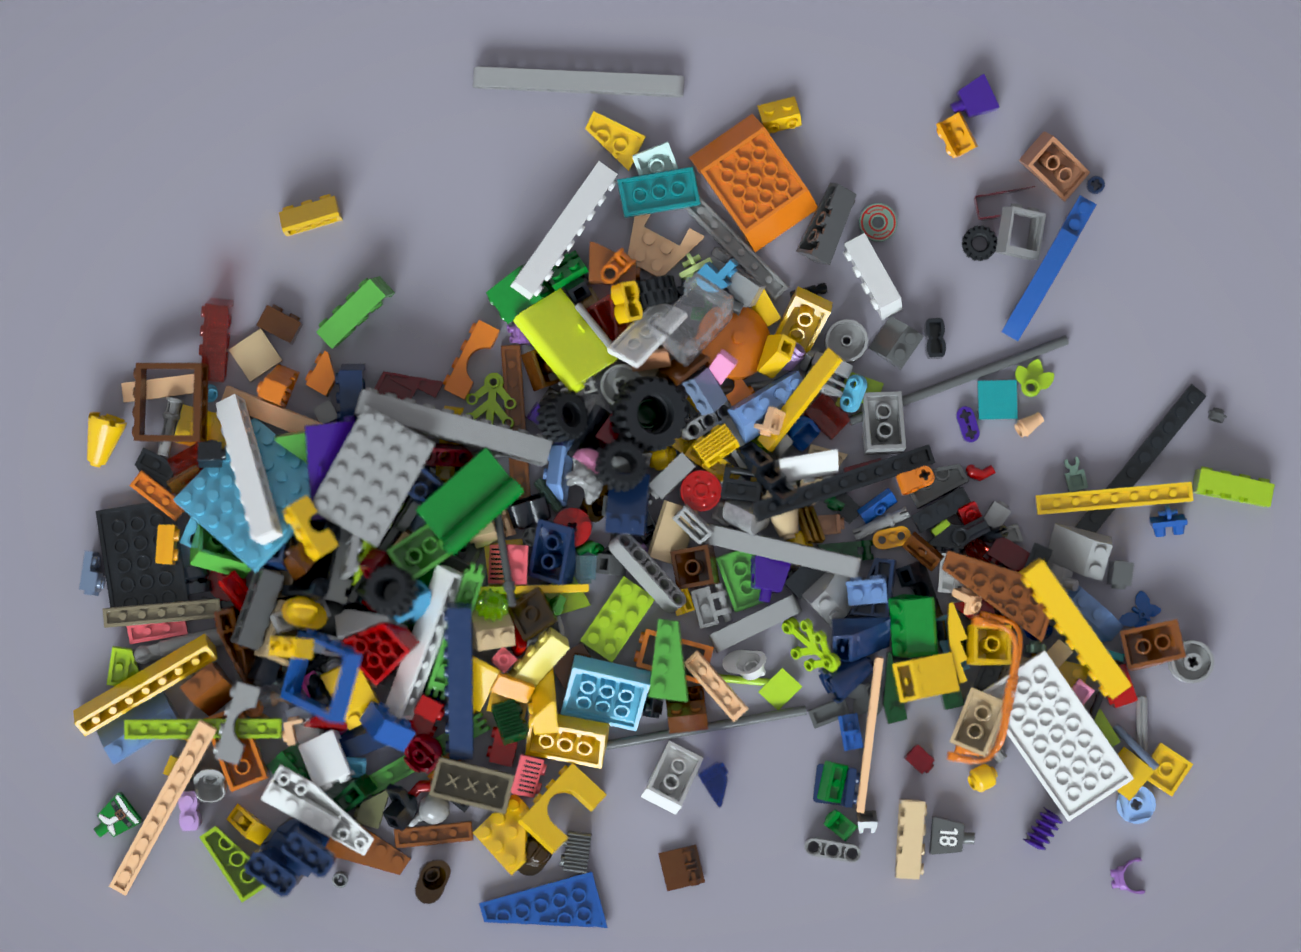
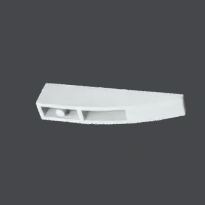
[261,765,374,855]

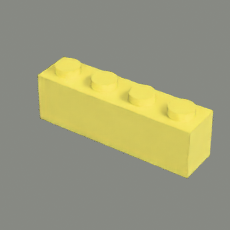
[505,627,570,703]

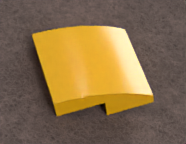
[1117,747,1155,801]

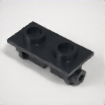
[306,674,332,707]
[642,678,663,718]

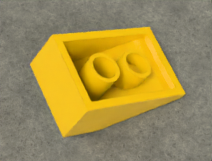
[774,286,833,356]
[320,664,381,730]

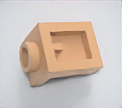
[754,406,786,437]

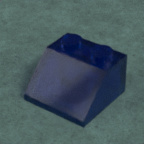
[697,761,729,808]

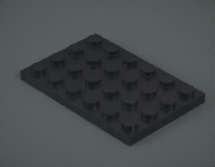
[96,502,189,608]

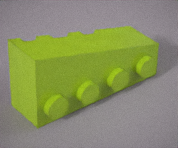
[199,826,266,902]

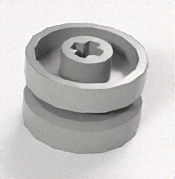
[824,319,868,363]
[600,364,641,405]
[1167,640,1214,683]

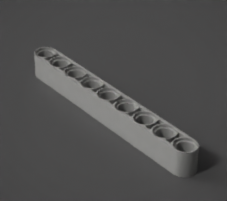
[691,521,861,578]

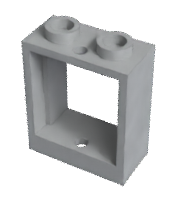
[996,203,1046,260]
[649,453,696,500]

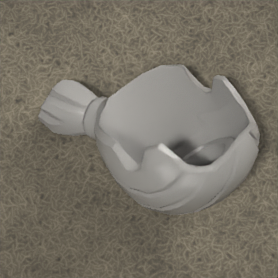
[408,794,450,827]

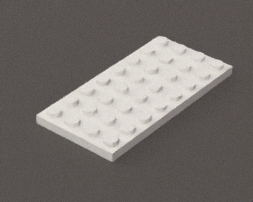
[982,650,1134,822]

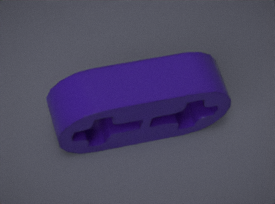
[956,406,980,443]

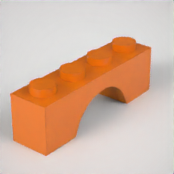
[443,320,500,401]

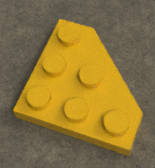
[473,794,529,875]

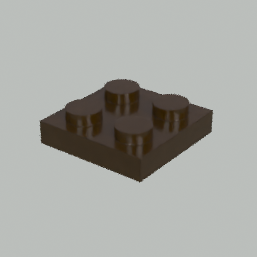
[506,587,558,641]

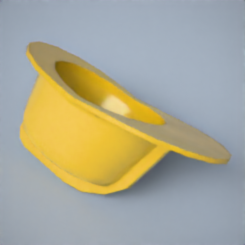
[282,596,327,629]

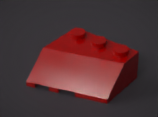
[341,622,420,686]

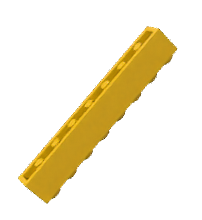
[1020,558,1131,699]
[73,633,217,736]

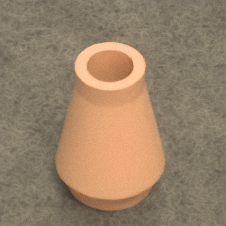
[1014,412,1044,438]

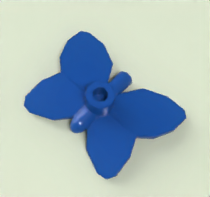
[1119,591,1161,628]

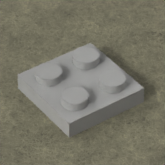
[339,534,362,581]

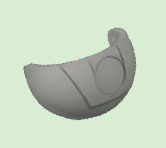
[774,434,796,459]

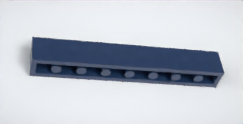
[443,603,474,759]

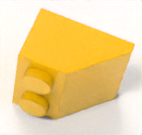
[966,624,1012,666]

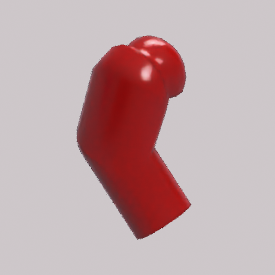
[966,464,996,481]
[408,780,432,798]

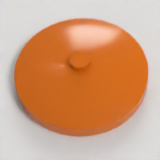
[696,306,770,380]

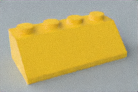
[525,714,610,769]

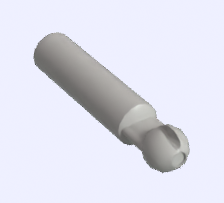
[134,627,224,664]

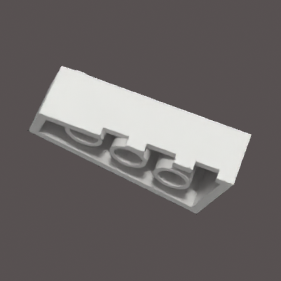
[843,233,903,320]

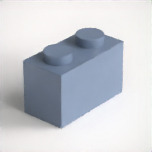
[682,367,728,416]

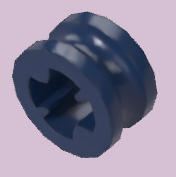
[1087,176,1105,194]

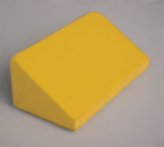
[751,289,781,327]

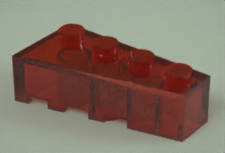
[199,298,234,382]

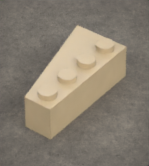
[895,799,927,880]

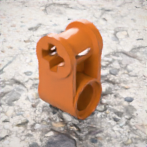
[601,247,636,284]
[896,466,935,495]

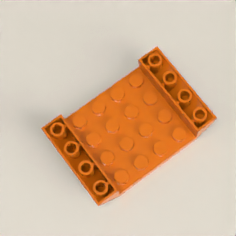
[689,114,818,253]

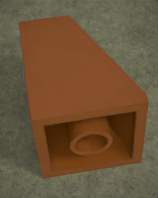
[589,242,640,285]
[180,662,234,716]

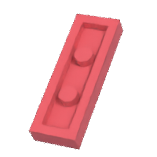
[127,621,188,645]

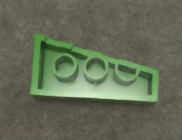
[316,276,395,349]
[649,619,689,702]

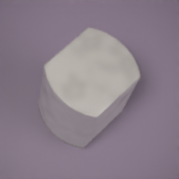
[723,499,770,535]

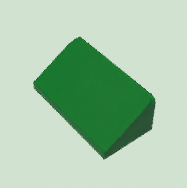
[817,761,849,804]

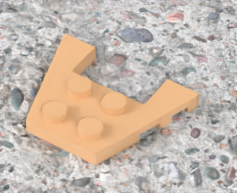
[628,214,705,276]

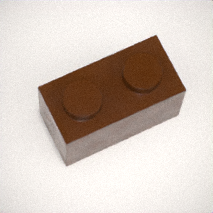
[256,304,303,345]

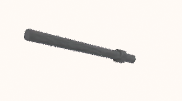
[494,514,516,607]

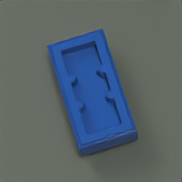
[857,488,898,524]

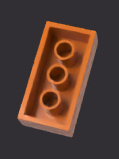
[204,710,270,792]

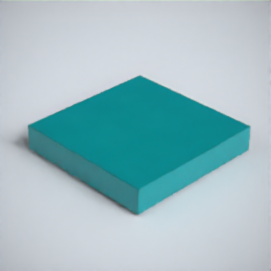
[977,380,1018,420]

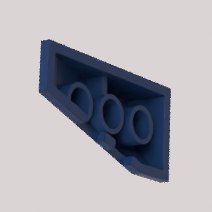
[339,724,388,758]

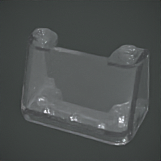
[647,272,733,366]

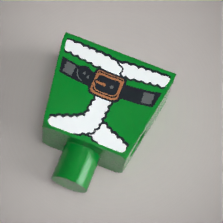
[93,792,144,838]

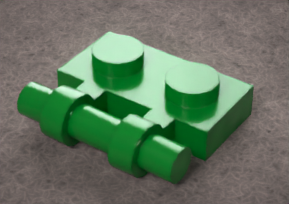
[548,250,589,291]

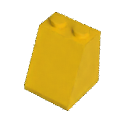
[447,655,502,714]

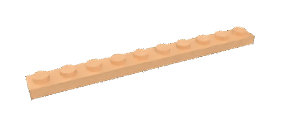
[109,719,217,896]

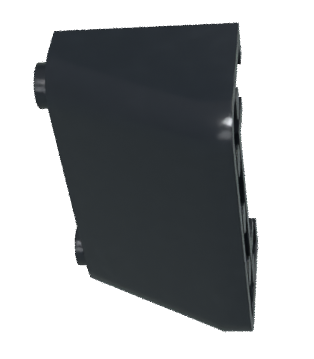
[282,519,341,601]

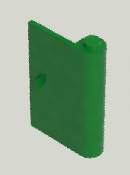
[415,448,525,555]

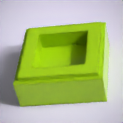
[930,519,951,537]

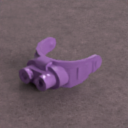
[507,322,532,346]
[1110,857,1145,894]

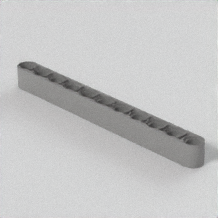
[473,67,684,97]

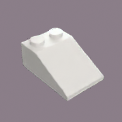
[641,741,704,815]

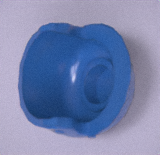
[787,416,821,452]

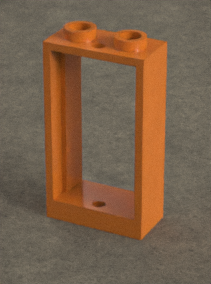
[633,629,714,684]

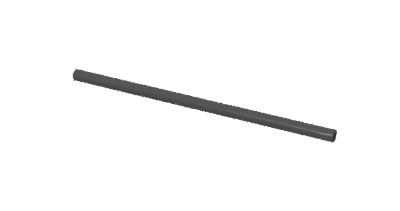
[848,335,1069,426]
[606,705,807,750]

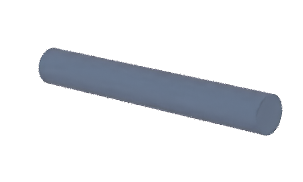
[1113,724,1159,770]

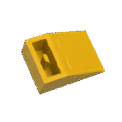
[892,652,960,703]

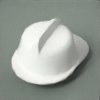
[722,650,767,680]

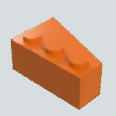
[256,364,300,408]

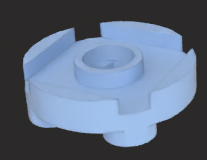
[1116,786,1156,824]

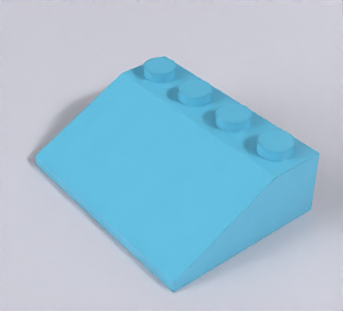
[560,654,651,731]

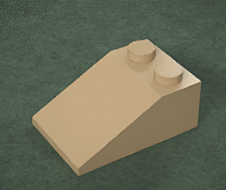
[949,687,1003,757]

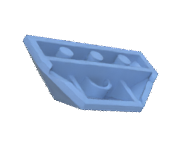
[543,439,575,507]
[1067,586,1124,642]

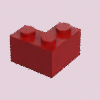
[410,694,445,736]

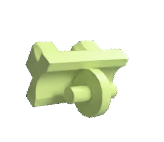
[679,253,712,288]

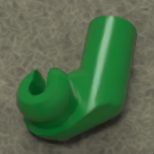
[575,540,604,557]

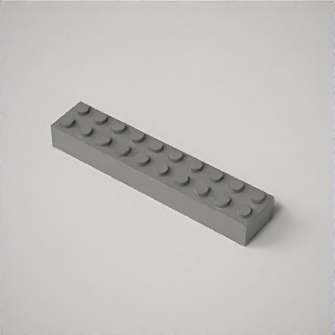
[354,388,552,467]

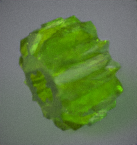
[475,588,508,622]

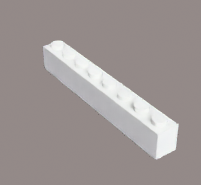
[511,161,618,300]
[215,394,283,545]
[386,565,463,720]

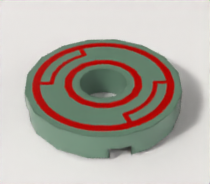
[859,203,898,242]

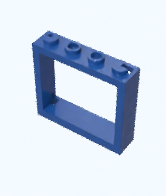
[280,629,362,723]

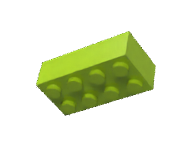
[580,576,654,662]

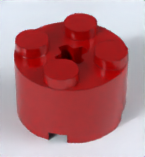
[554,508,592,547]

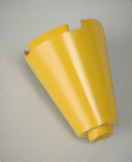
[87,412,127,467]

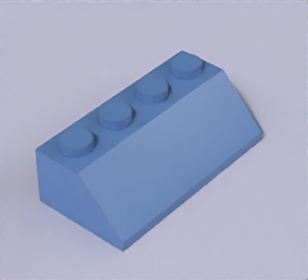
[727,371,803,443]
[96,691,181,765]

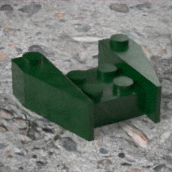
[882,652,964,724]

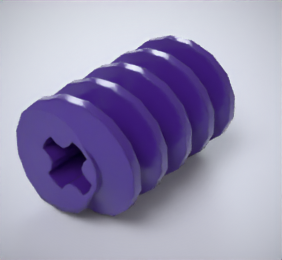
[1023,807,1063,850]

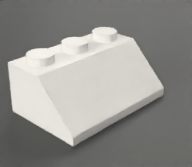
[775,449,839,485]

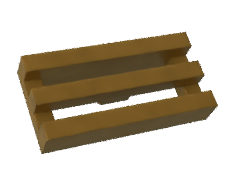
[798,506,826,544]

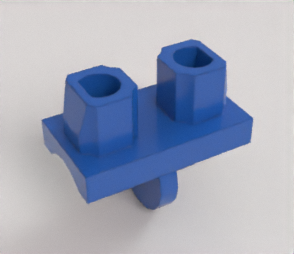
[1149,504,1188,537]
[838,713,864,751]

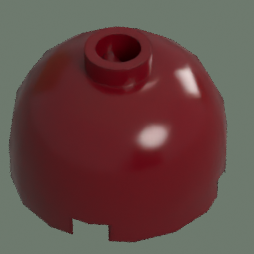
[402,734,442,774]

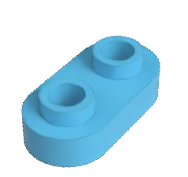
[840,375,867,413]

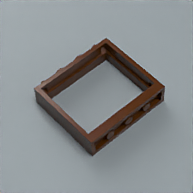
[132,363,209,442]

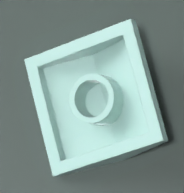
[632,141,678,176]

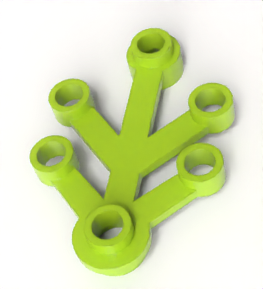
[466,373,517,429]
[782,617,840,672]

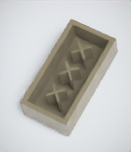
[429,757,515,814]

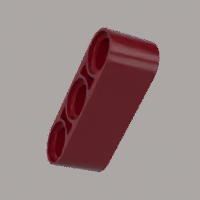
[424,443,473,467]

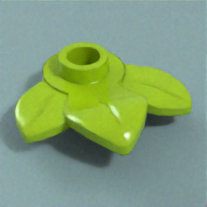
[1015,359,1054,397]

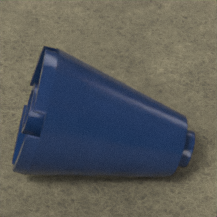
[818,656,874,703]

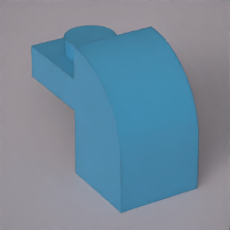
[693,258,740,291]
[392,580,431,624]

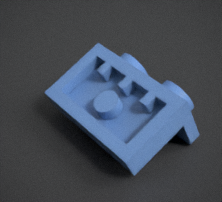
[846,575,888,606]

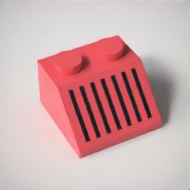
[488,544,529,585]
[511,753,547,798]

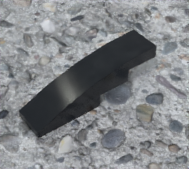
[736,441,799,505]

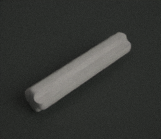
[1136,696,1148,752]

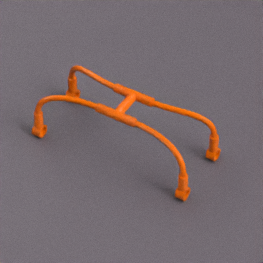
[947,611,1023,764]

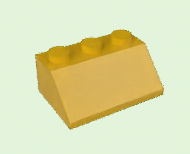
[279,194,343,237]
[528,667,558,734]

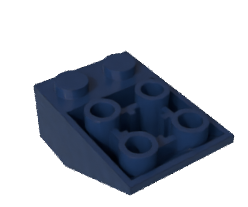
[831,617,891,663]

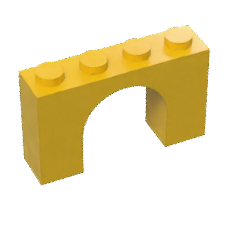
[518,763,607,854]

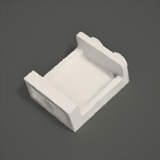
[298,730,355,791]

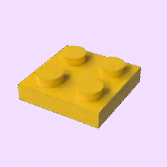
[1146,742,1193,797]

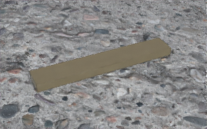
[102,598,221,628]

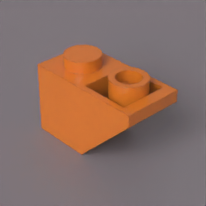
[305,351,336,397]

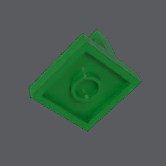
[266,743,311,780]

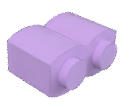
[178,790,202,831]

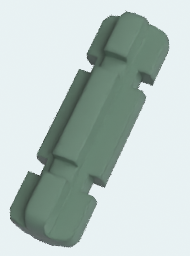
[534,478,563,513]

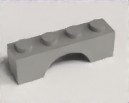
[213,682,262,765]

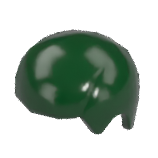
[637,399,660,429]

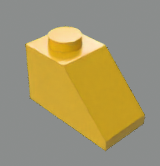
[226,803,271,846]

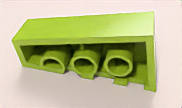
[1192,466,1275,508]

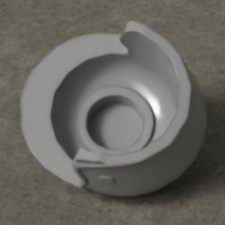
[193,768,227,803]

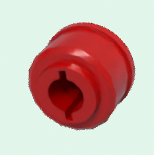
[681,470,721,511]

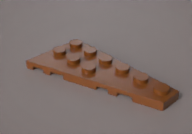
[942,550,1050,641]
[325,823,411,875]

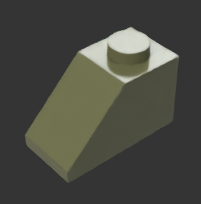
[354,790,389,829]

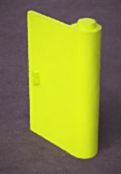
[513,288,617,393]

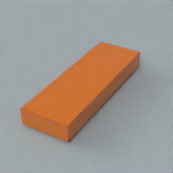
[129,470,184,521]

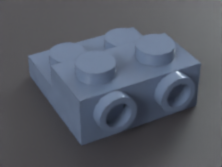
[79,551,106,596]

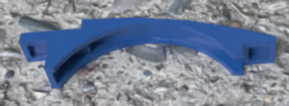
[1001,195,1097,341]

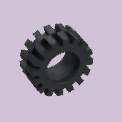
[962,225,998,262]

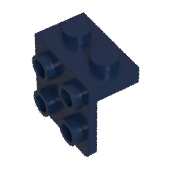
[813,764,860,808]

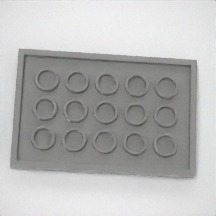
[312,405,435,547]

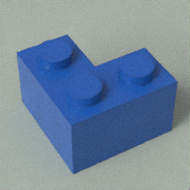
[359,701,416,752]

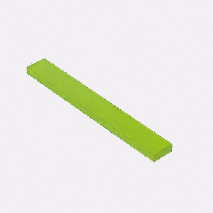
[124,718,282,739]

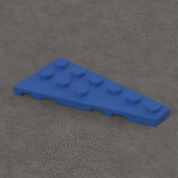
[479,871,608,928]

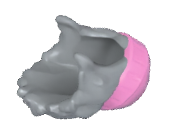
[565,448,603,505]

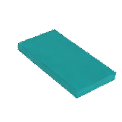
[617,166,701,218]

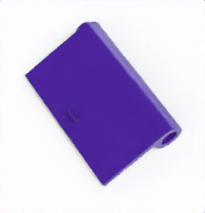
[305,416,358,520]

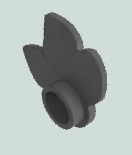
[848,682,883,716]

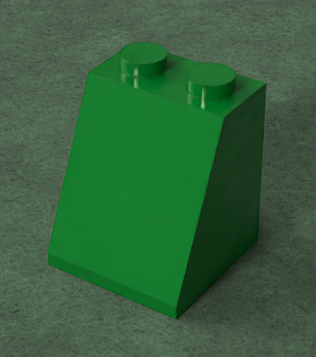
[486,264,555,324]

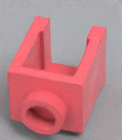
[491,647,518,673]

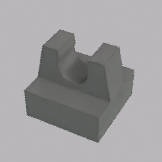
[857,810,878,833]

